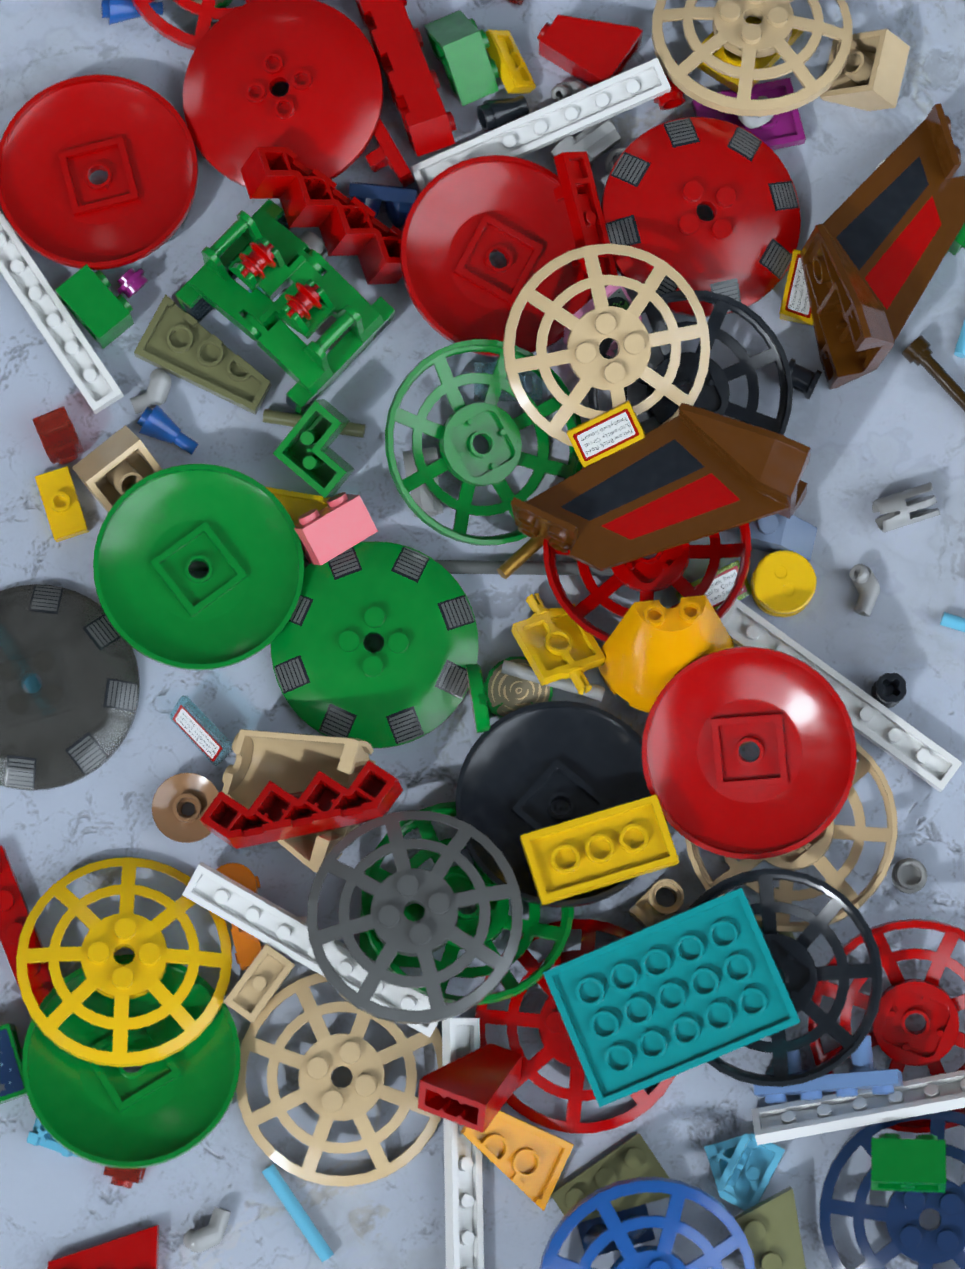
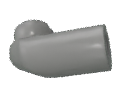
[130,368,172,414]

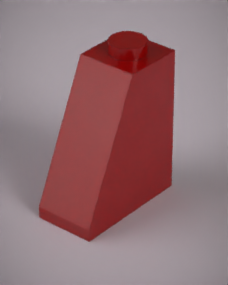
[537,15,643,87]
[418,1043,523,1133]

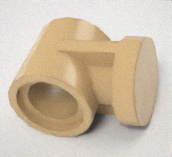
[628,879,684,929]

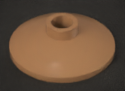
[152,773,219,843]

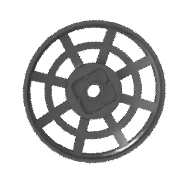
[307,810,523,1024]

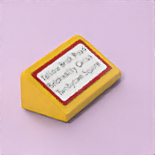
[779,249,813,326]
[566,400,645,467]

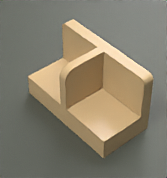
[224,944,295,1023]

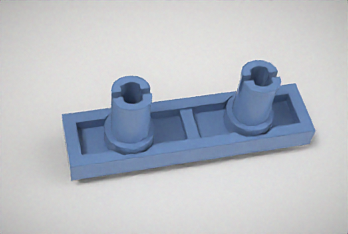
[754,1035,903,1103]

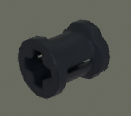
[779,358,822,399]
[871,673,907,708]

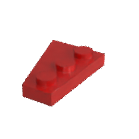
[48,1225,159,1269]

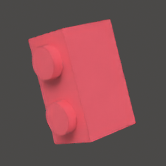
[294,492,378,565]

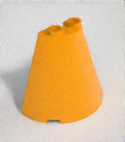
[598,595,734,713]

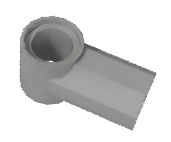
[550,119,621,167]
[402,447,443,517]

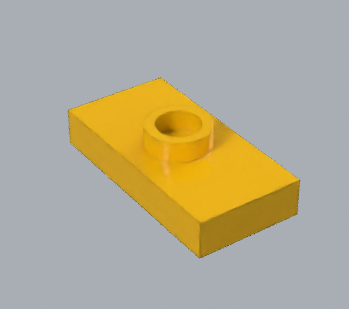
[485,30,536,94]
[35,466,89,542]

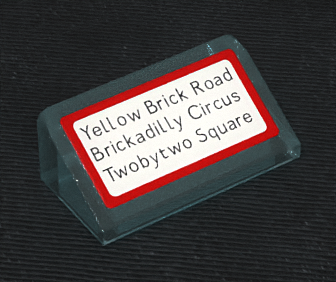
[170,695,233,766]

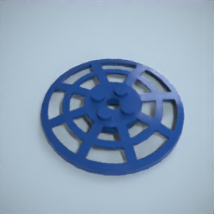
[539,1177,755,1269]

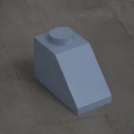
[749,514,817,562]

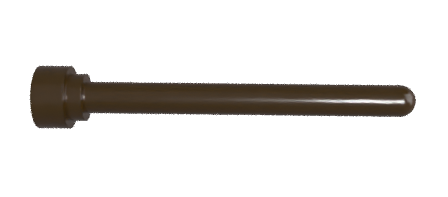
[901,335,965,412]

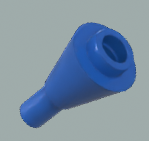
[101,0,163,25]
[137,405,199,455]

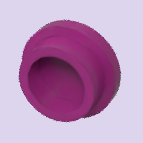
[117,268,148,299]

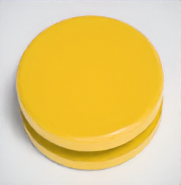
[750,550,816,618]

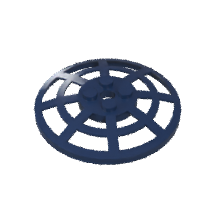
[819,1110,965,1269]

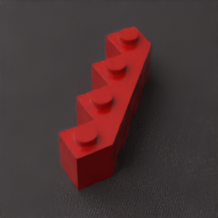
[355,0,457,157]
[240,147,403,285]
[199,760,403,849]

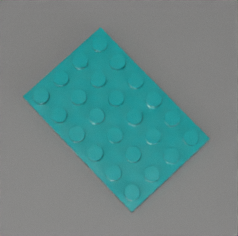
[543,887,801,1108]

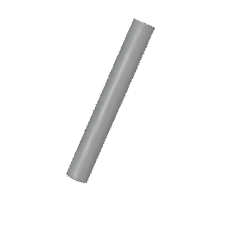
[501,660,605,701]

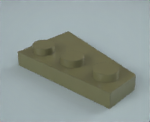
[551,1133,671,1222]
[734,1186,806,1269]

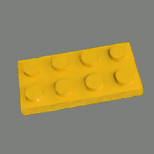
[520,794,679,905]

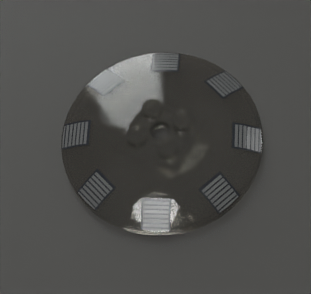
[0,584,140,791]

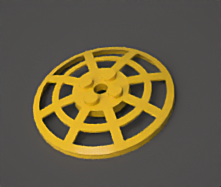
[16,857,232,1067]

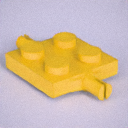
[511,593,606,695]

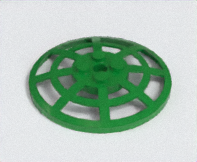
[385,339,582,546]
[361,801,574,1005]

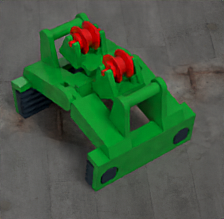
[175,199,395,414]

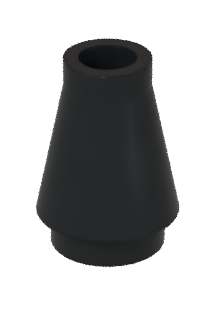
[477,95,529,132]

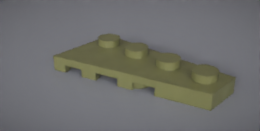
[134,294,271,415]

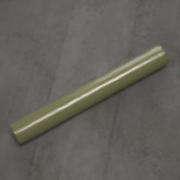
[262,409,366,438]

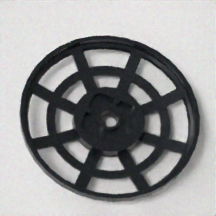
[587,290,793,435]
[688,869,882,1087]

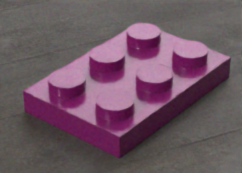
[692,77,806,150]

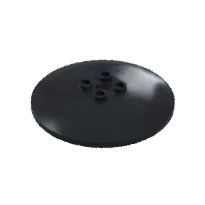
[456,701,666,908]

